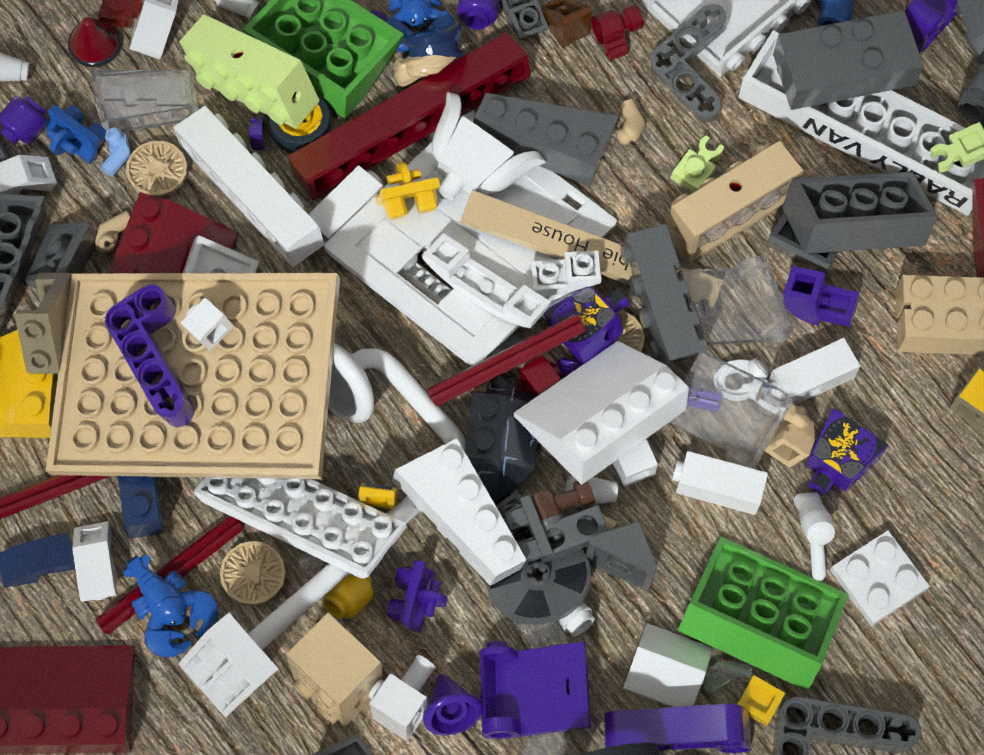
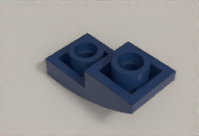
[0,533,75,588]

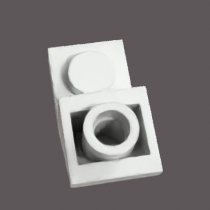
[129,0,178,59]
[0,155,57,195]
[72,521,117,602]

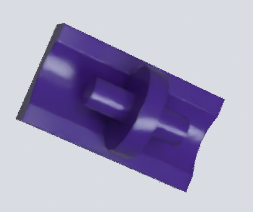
[386,560,448,633]

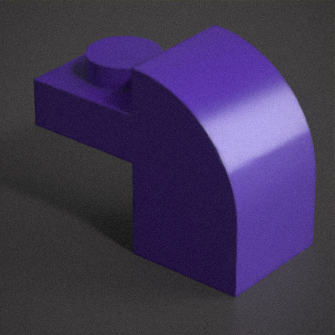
[783,266,860,327]

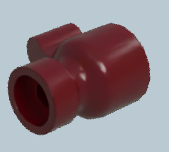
[591,5,644,61]

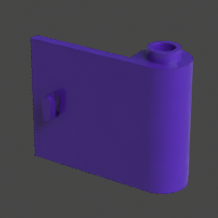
[479,641,591,739]

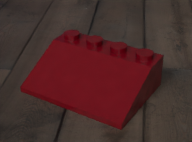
[108,192,238,274]
[0,645,135,754]

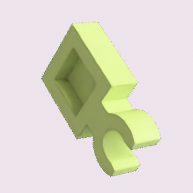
[930,122,984,172]
[671,135,724,193]

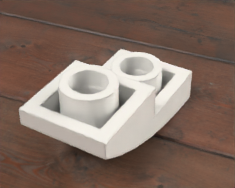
[530,250,601,296]

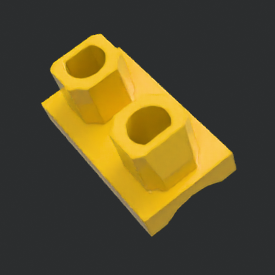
[375,162,440,220]

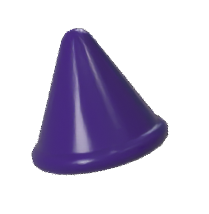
[423,674,483,736]

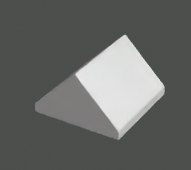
[623,623,713,707]

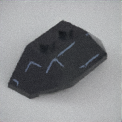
[465,375,538,506]

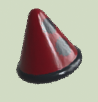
[68,17,121,68]

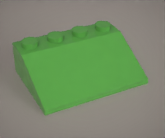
[242,0,404,119]
[677,536,849,691]

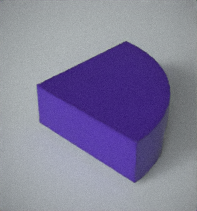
[249,118,265,150]

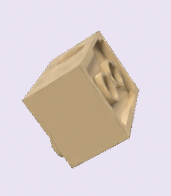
[286,613,383,728]

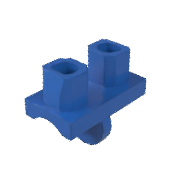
[46,105,106,164]

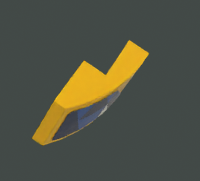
[359,483,400,510]

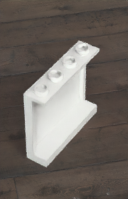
[640,0,811,77]

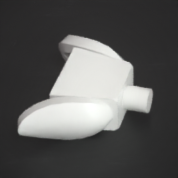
[432,92,546,201]

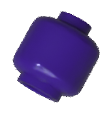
[457,0,500,30]
[0,95,47,145]

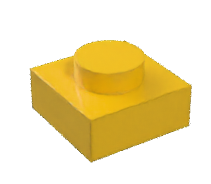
[738,675,785,726]

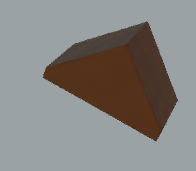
[540,0,592,48]

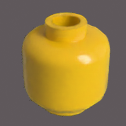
[322,574,373,619]

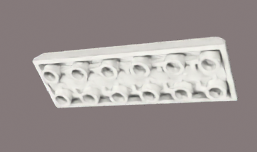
[194,477,407,579]

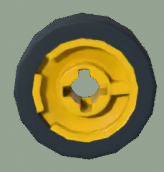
[269,95,332,154]

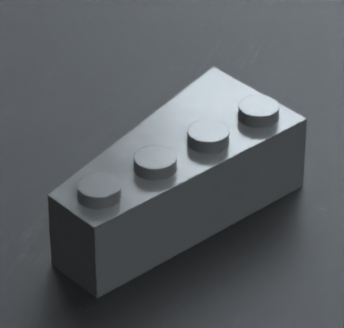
[473,93,619,186]
[0,193,46,333]
[620,223,709,365]

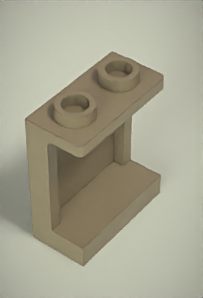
[15,273,72,374]

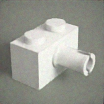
[368,655,436,742]

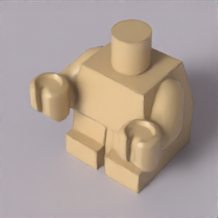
[758,403,815,467]

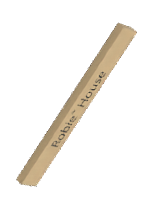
[460,190,721,314]

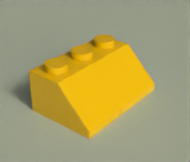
[0,330,58,438]

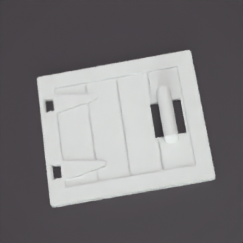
[324,110,617,366]

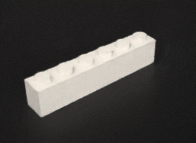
[173,106,325,267]

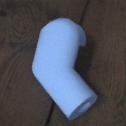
[100,127,131,177]

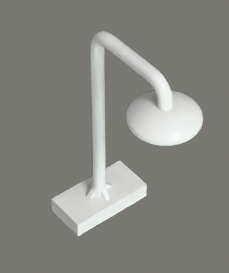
[178,342,467,718]

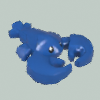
[386,0,454,53]
[123,554,218,658]

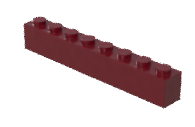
[287,32,531,201]

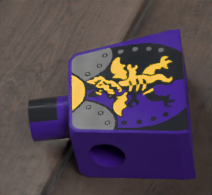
[543,287,629,365]
[806,408,888,496]

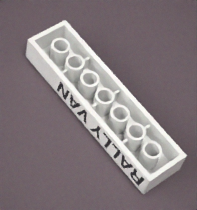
[738,30,984,216]

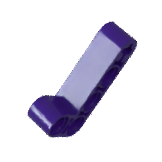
[905,0,958,54]
[105,285,194,427]
[604,704,751,753]

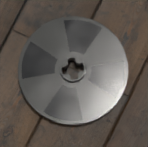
[486,532,591,625]

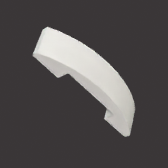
[422,233,551,328]

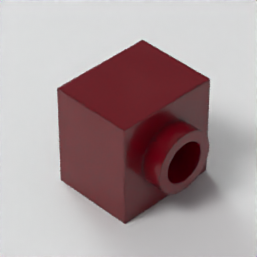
[519,355,563,398]

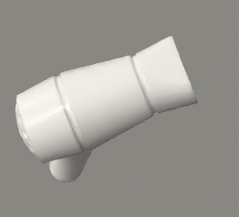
[794,492,835,581]

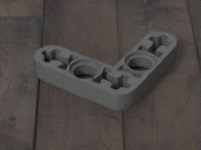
[650,4,728,123]

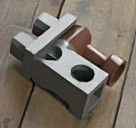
[504,481,608,563]

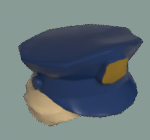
[394,23,466,87]

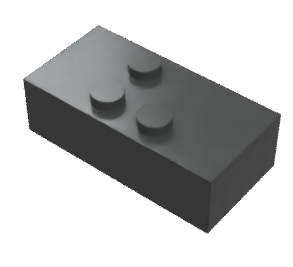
[773,10,923,110]
[782,172,938,254]

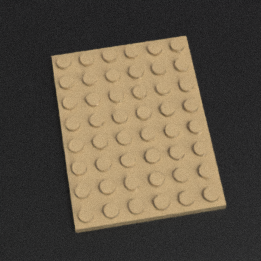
[46,273,340,479]

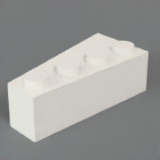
[392,438,527,586]

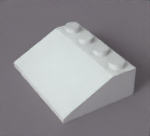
[514,341,689,485]

